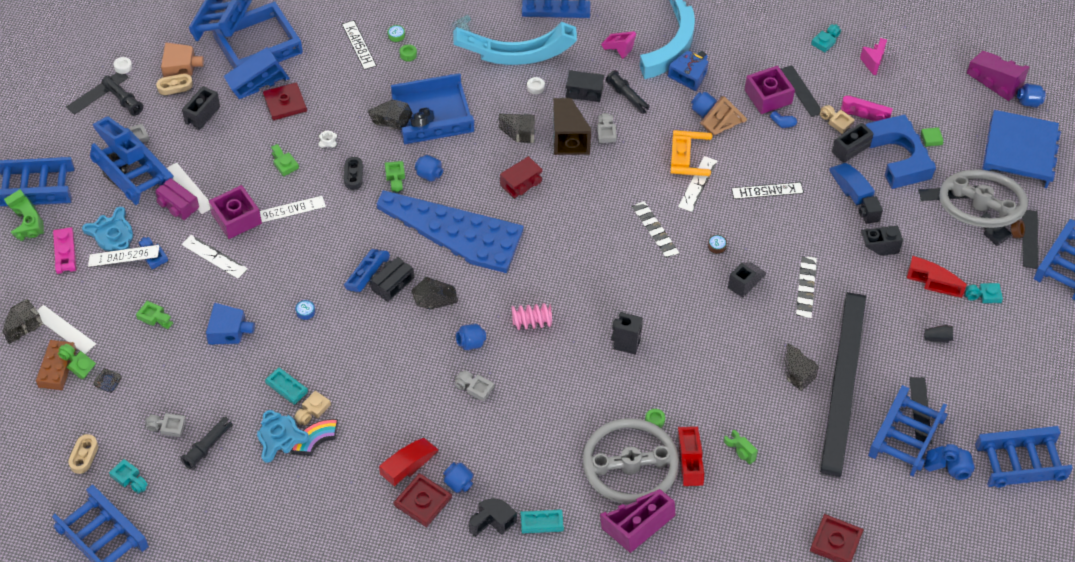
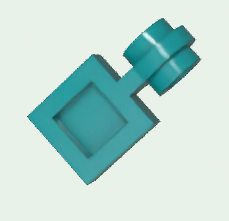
[811,24,841,53]
[964,283,1003,304]
[109,459,148,494]

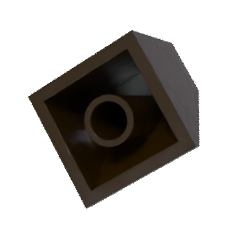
[553,98,591,155]

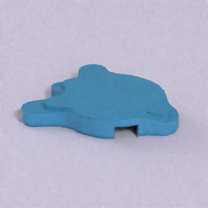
[82,207,133,251]
[257,410,310,463]

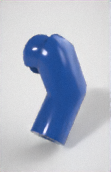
[770,111,797,128]

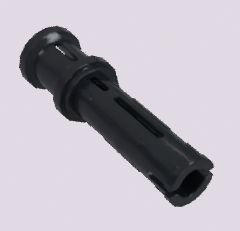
[606,70,650,114]
[101,75,144,116]
[180,417,233,470]

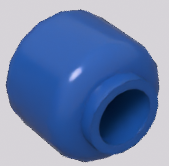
[1017,83,1046,108]
[691,92,717,118]
[415,155,443,182]
[456,323,486,350]
[946,448,975,480]
[443,462,474,493]

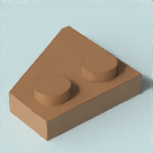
[700,96,747,135]

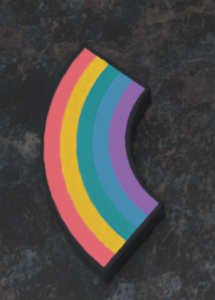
[291,419,338,456]

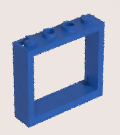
[212,1,303,69]

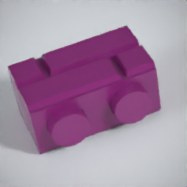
[155,178,199,220]

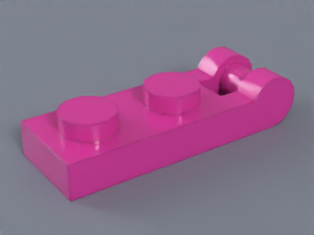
[840,95,893,121]
[53,227,77,274]

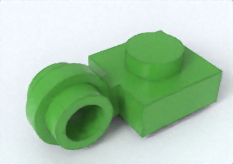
[385,161,405,193]
[58,344,96,379]

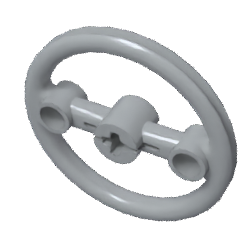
[939,169,1028,228]
[583,418,679,504]

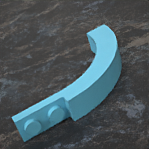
[639,0,695,79]
[453,22,577,65]

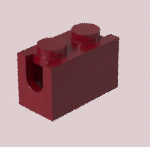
[500,156,543,199]

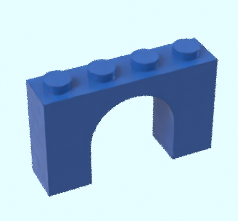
[865,114,936,189]

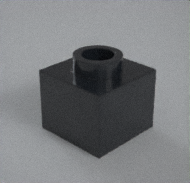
[859,196,883,224]

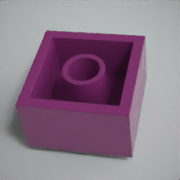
[744,65,795,114]
[209,185,262,239]

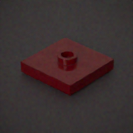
[263,82,307,120]
[393,473,452,528]
[810,514,864,562]

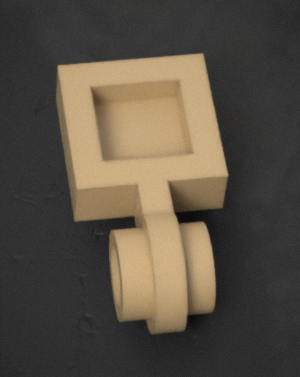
[820,105,855,134]
[295,391,331,425]

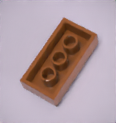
[36,340,77,391]

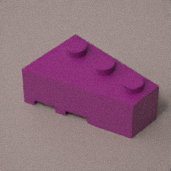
[967,51,1029,101]
[600,489,676,553]

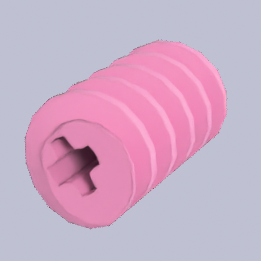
[511,303,552,330]

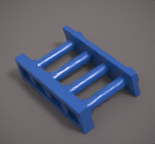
[188,0,252,41]
[522,0,590,18]
[90,128,174,205]
[0,157,75,206]
[1034,219,1075,300]
[868,385,948,477]
[975,426,1073,488]
[52,484,149,562]

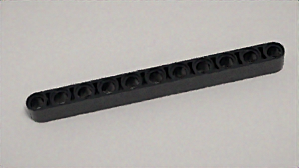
[820,292,866,477]

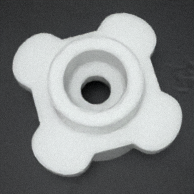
[319,131,337,148]

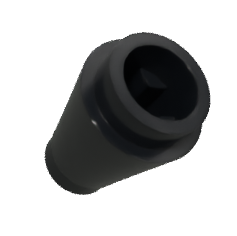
[924,324,953,343]

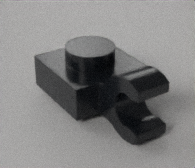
[981,212,1012,246]

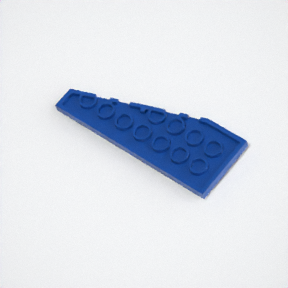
[377,190,524,273]

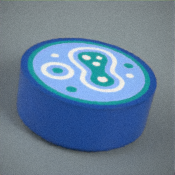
[295,300,315,320]

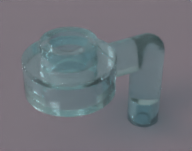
[452,14,471,32]

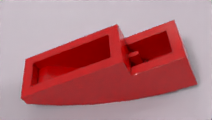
[907,256,966,298]
[678,426,705,486]
[379,438,438,487]

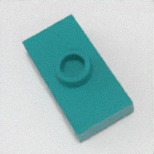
[265,367,308,405]
[520,509,564,534]

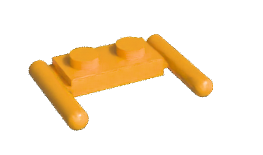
[671,130,713,176]

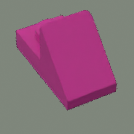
[601,31,636,59]
[860,38,887,75]

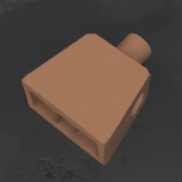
[161,43,204,78]

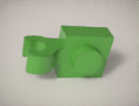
[271,144,299,177]
[136,301,173,329]
[723,430,758,465]

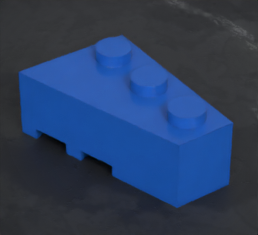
[223,47,290,99]

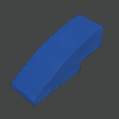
[93,116,144,165]
[829,163,875,206]

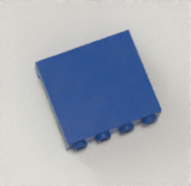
[391,73,474,145]
[982,110,1061,188]

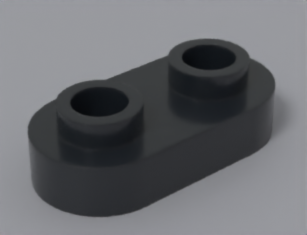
[410,108,434,127]
[344,157,363,190]

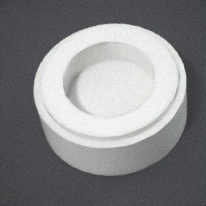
[114,57,132,74]
[527,77,545,94]

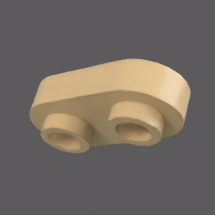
[156,74,193,95]
[68,434,98,474]

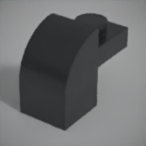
[469,498,517,537]

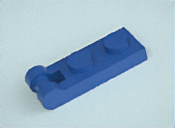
[344,249,390,292]

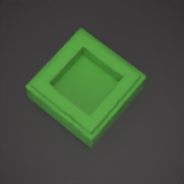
[921,127,944,147]

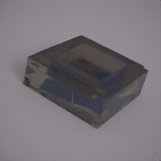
[93,368,122,393]

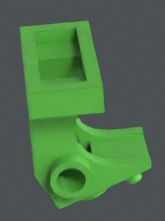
[4,189,44,241]

